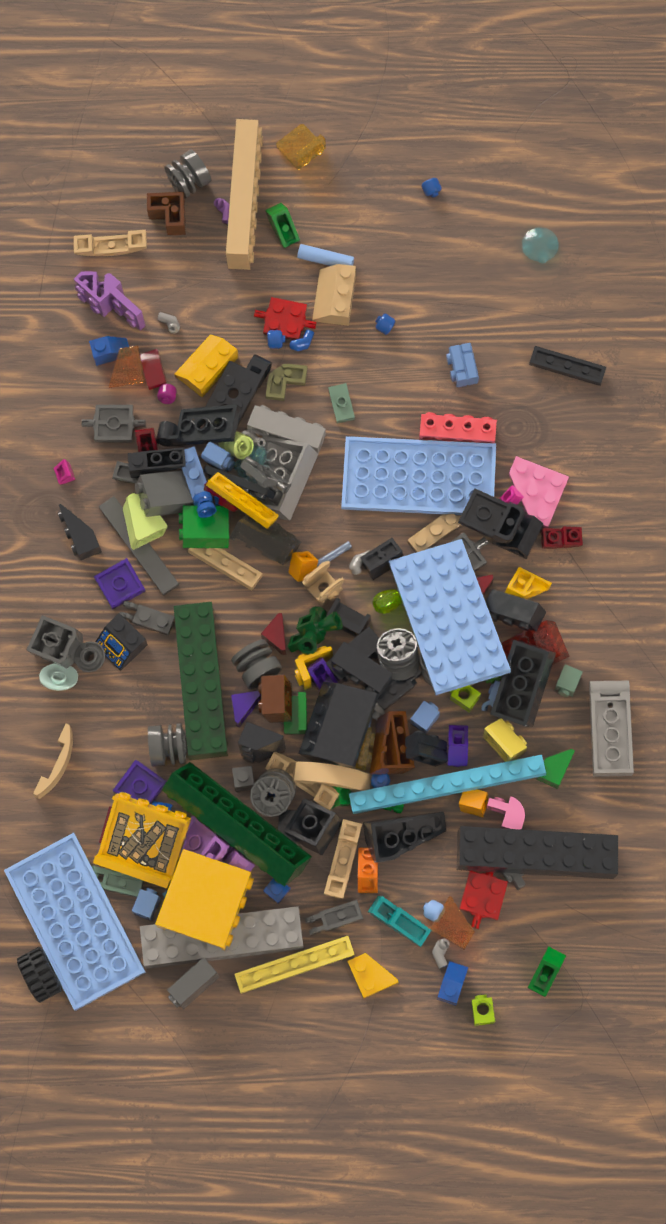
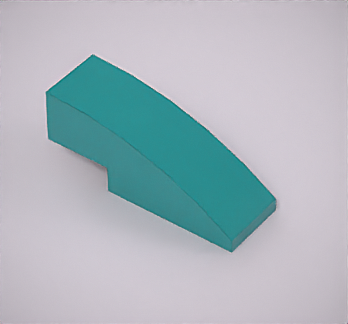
[367,896,432,947]

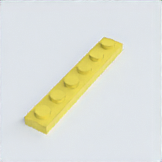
[235,936,355,994]

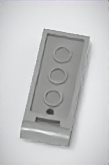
[589,680,634,777]

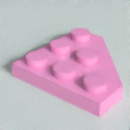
[509,456,569,528]

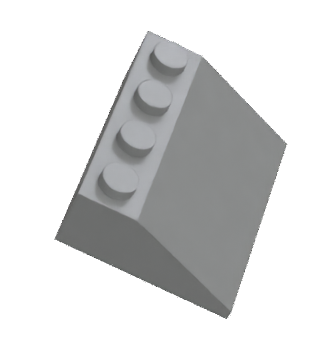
[244,436,318,521]

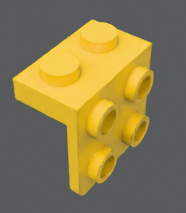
[295,646,333,690]

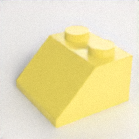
[483,718,527,762]

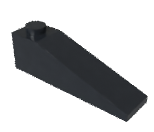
[363,811,446,863]

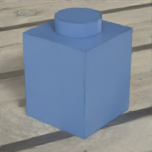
[410,701,440,734]
[132,888,161,921]

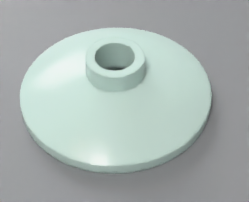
[39,664,78,691]

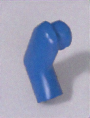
[290,330,314,351]

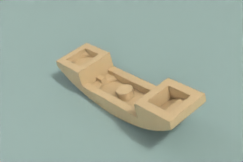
[74,230,147,256]
[33,724,73,799]
[265,752,339,810]
[293,762,371,792]
[324,819,362,899]

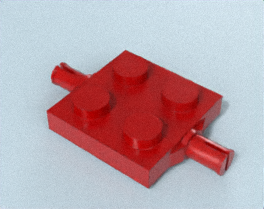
[254,297,317,340]
[459,871,508,929]

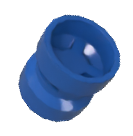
[193,491,216,518]

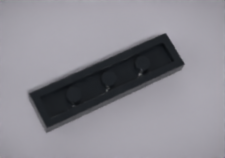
[529,346,606,386]
[203,465,276,500]

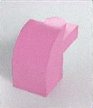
[487,797,525,829]

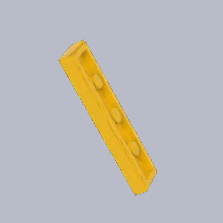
[206,472,279,529]

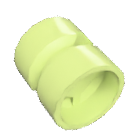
[219,431,254,459]

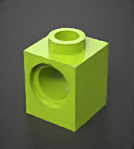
[449,685,481,713]
[471,995,495,1026]

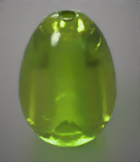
[372,589,402,614]

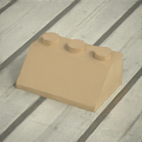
[312,264,356,326]

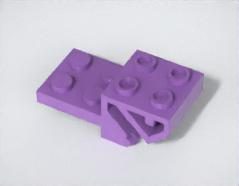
[74,271,145,331]
[180,816,255,872]

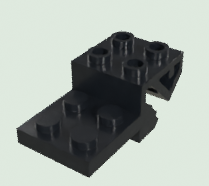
[458,488,543,559]

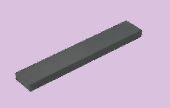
[99,496,179,596]

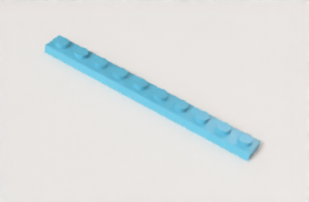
[349,755,546,814]

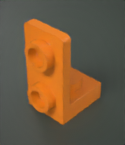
[358,848,378,893]

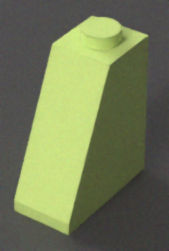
[123,493,168,550]

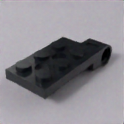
[205,354,272,430]
[156,404,241,447]

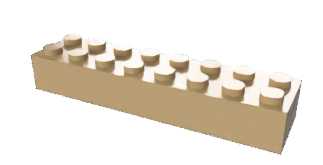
[226,119,263,270]

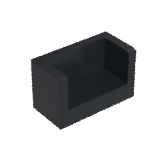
[326,598,371,637]

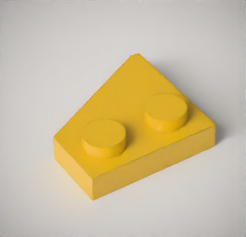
[505,567,552,599]
[347,953,399,998]

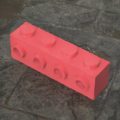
[419,412,497,443]

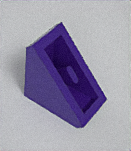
[307,657,338,691]
[231,691,261,728]

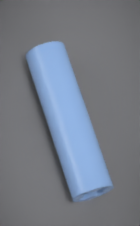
[297,244,354,266]

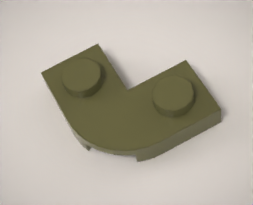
[266,364,308,401]

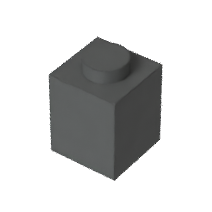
[232,766,255,792]

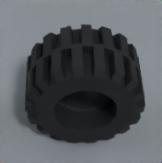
[17,947,62,1003]

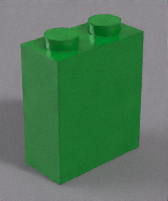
[179,506,229,548]

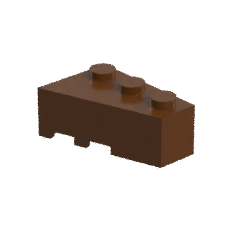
[370,711,415,775]

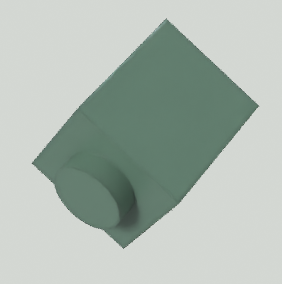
[555,664,583,697]

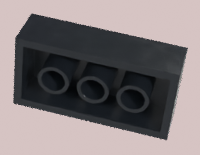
[491,640,556,727]

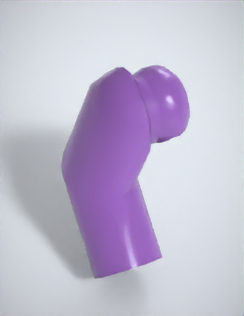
[214,198,230,224]

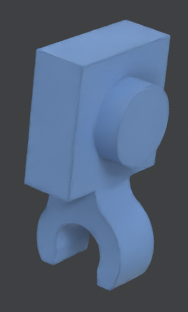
[482,681,501,711]

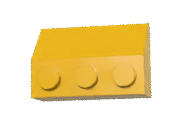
[174,334,238,398]

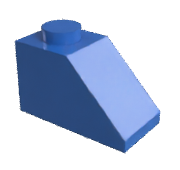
[89,336,132,366]
[437,961,468,1006]

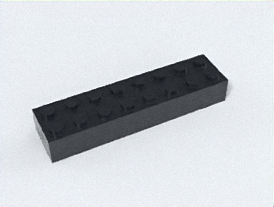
[456,826,618,879]

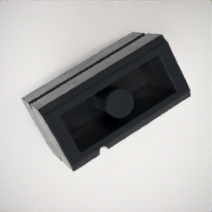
[405,731,448,767]

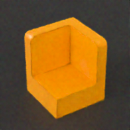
[288,551,318,582]
[459,789,489,817]

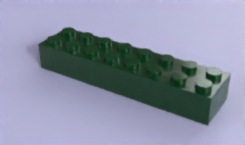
[174,602,228,760]
[162,762,312,887]

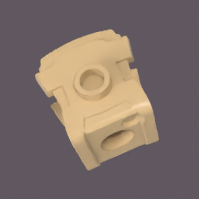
[302,561,344,606]

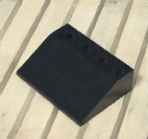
[298,682,379,768]

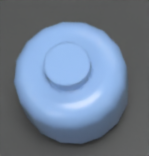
[423,900,445,922]

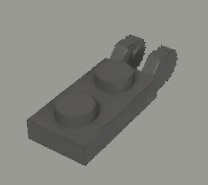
[120,601,175,636]
[305,900,363,935]

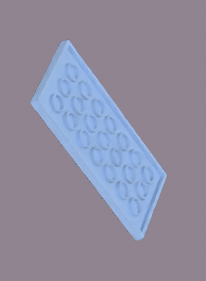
[341,436,496,515]
[389,539,511,695]
[4,833,146,1011]

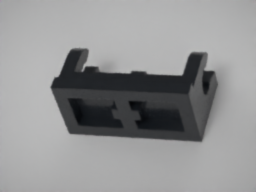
[360,538,404,580]

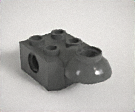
[26,615,105,673]

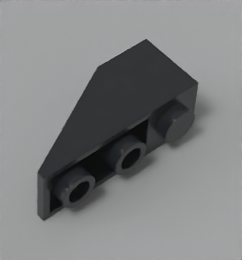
[128,448,186,478]
[57,504,102,560]

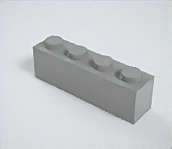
[247,405,326,454]

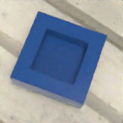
[263,878,291,904]

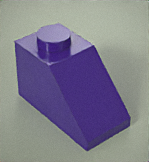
[448,725,468,767]

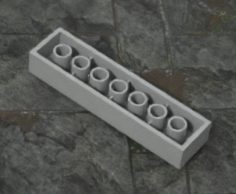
[140,906,304,969]

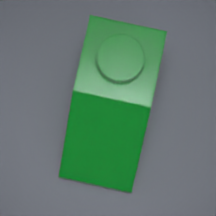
[265,203,300,248]
[536,749,575,789]
[528,946,566,997]

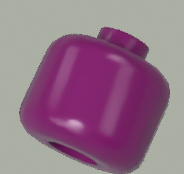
[157,384,177,404]

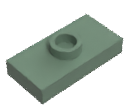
[328,383,355,423]

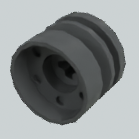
[164,149,212,199]
[377,628,420,681]
[231,639,283,689]
[148,723,187,767]
[250,768,296,817]

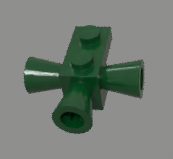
[288,606,343,655]

